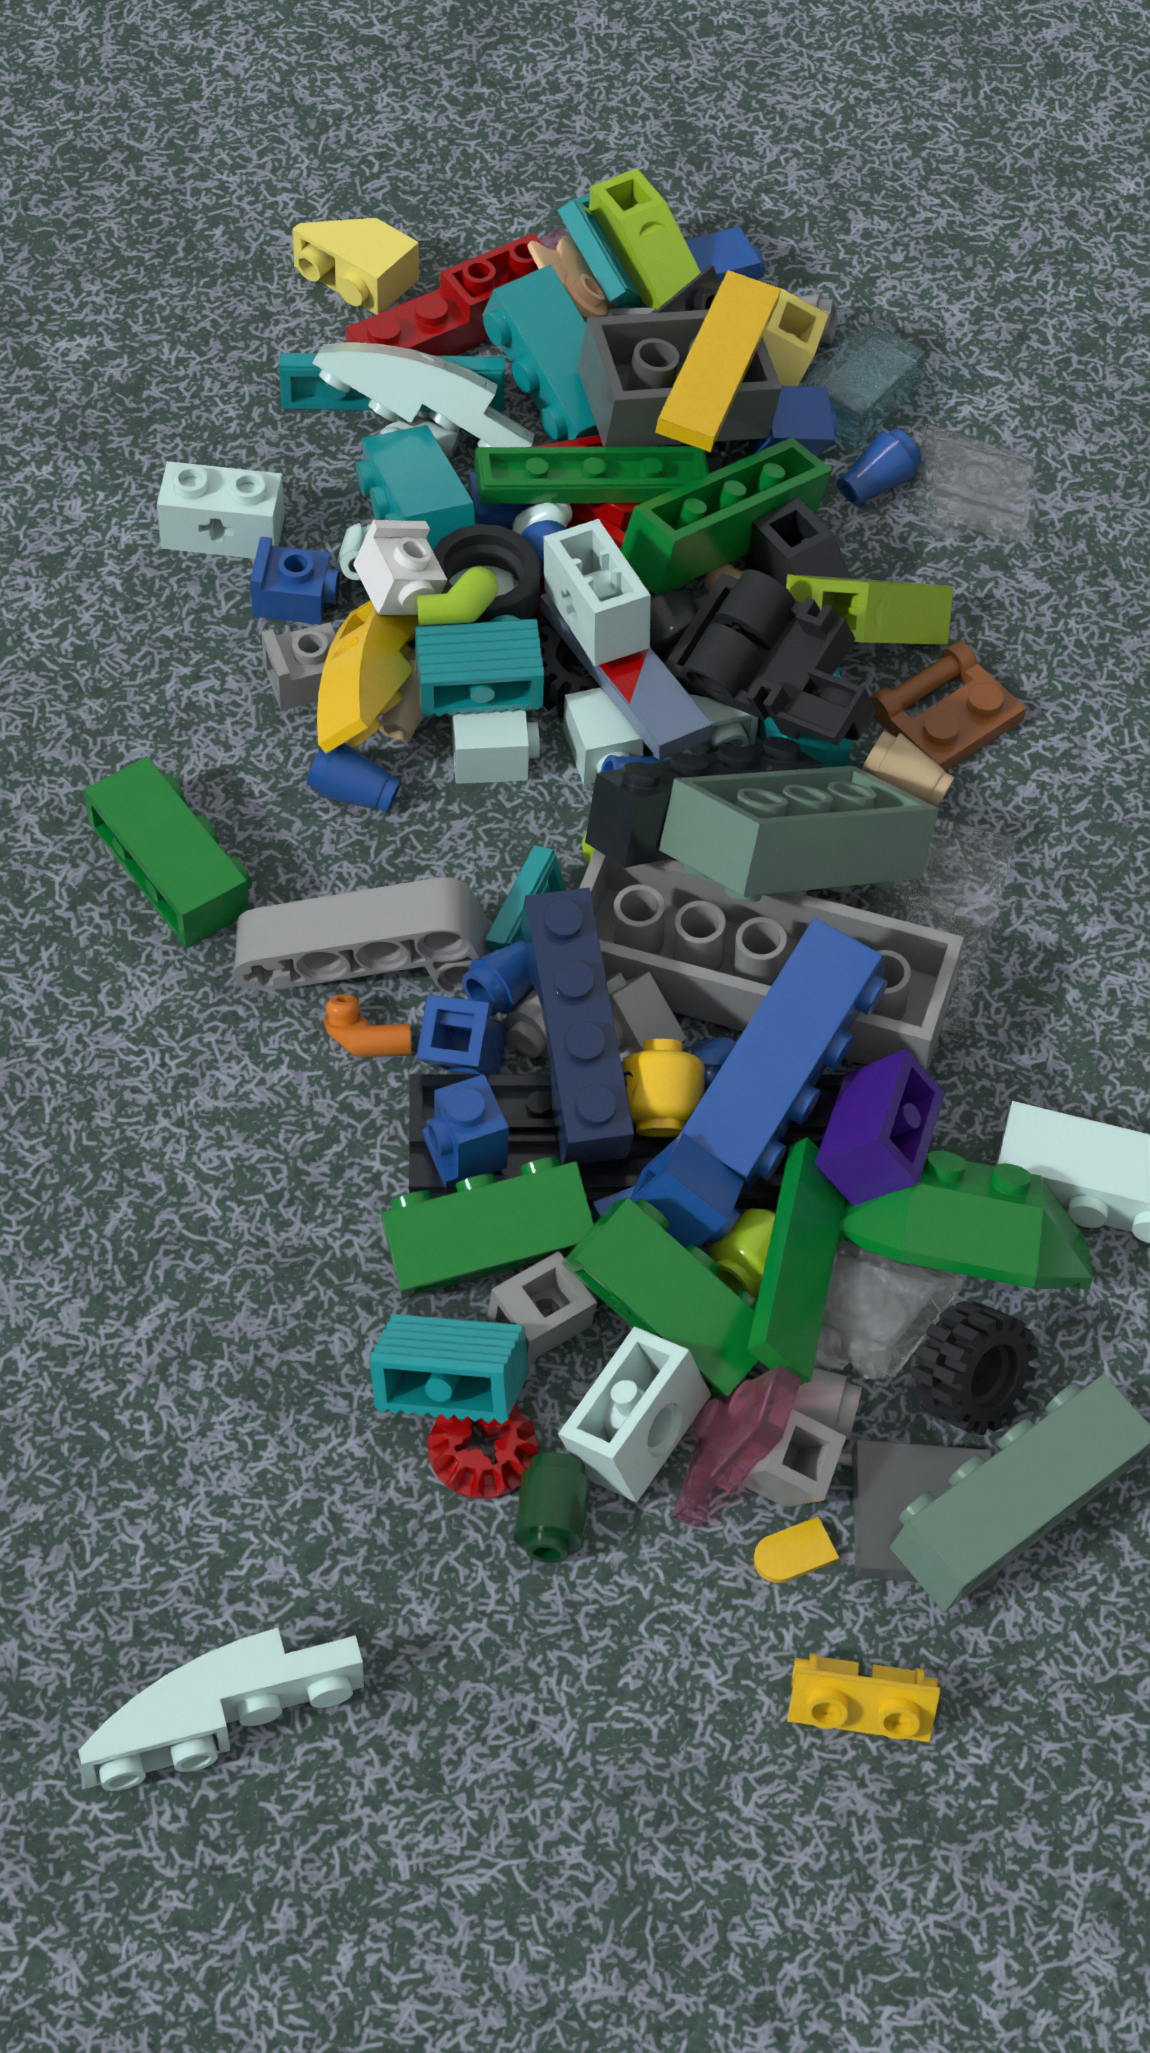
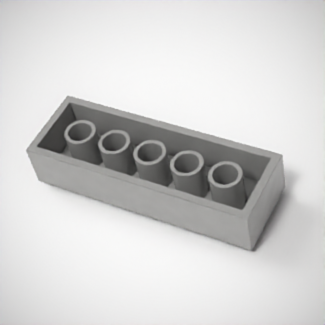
[579,849,964,1071]

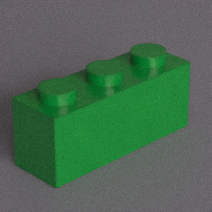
[84,756,252,949]
[381,1157,594,1299]
[561,1197,758,1398]

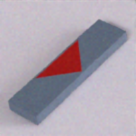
[540,593,712,761]

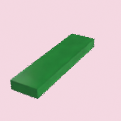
[474,446,709,504]
[747,1138,846,1388]

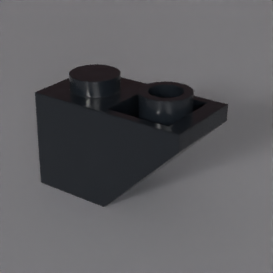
[746,497,851,588]

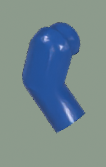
[691,1037,737,1089]

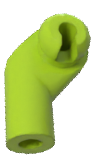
[417,567,499,626]

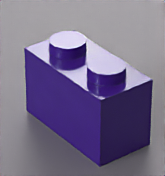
[815,1049,945,1206]

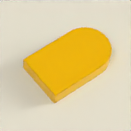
[753,1517,839,1583]

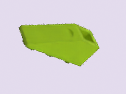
[589,168,701,310]
[786,574,954,645]

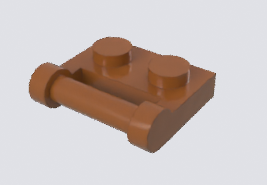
[870,641,1026,772]

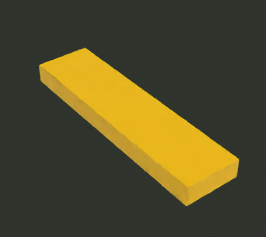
[655,270,781,452]

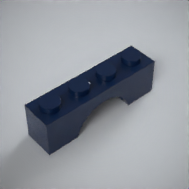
[521,887,634,1165]

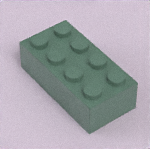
[659,766,939,902]

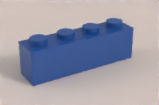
[679,917,888,1192]

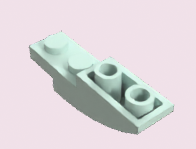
[312,342,534,447]
[78,1628,364,1791]

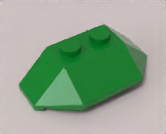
[838,1150,1093,1289]

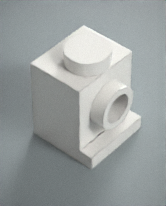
[353,520,447,615]

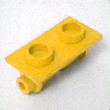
[787,1653,940,1742]

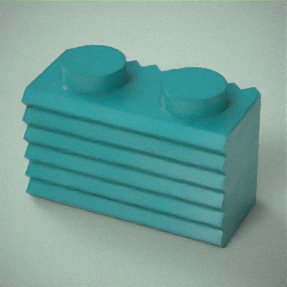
[415,615,544,717]
[370,1314,529,1424]

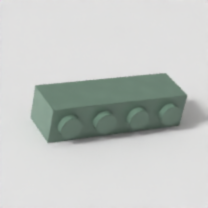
[890,1374,1150,1613]

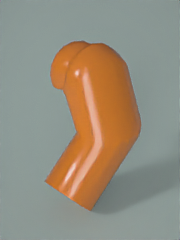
[323,994,411,1058]

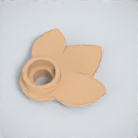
[527,236,615,322]

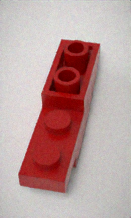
[346,233,546,356]

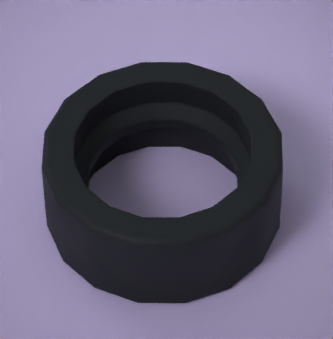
[433,524,541,624]

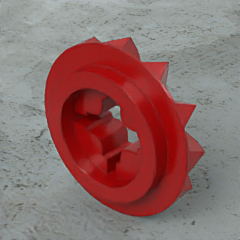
[428,1402,538,1499]

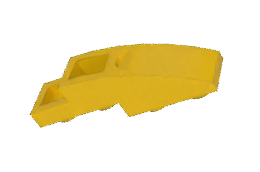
[317,600,429,754]

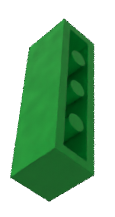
[620,437,832,594]

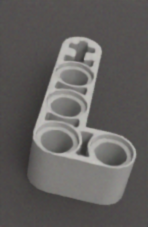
[234,877,492,993]

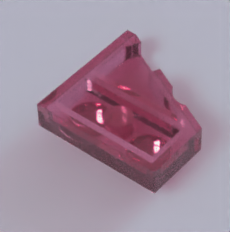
[672,1366,802,1528]

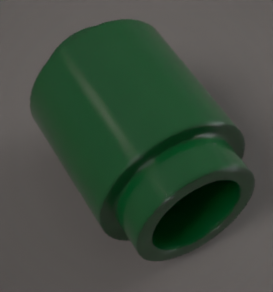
[514,1452,590,1563]

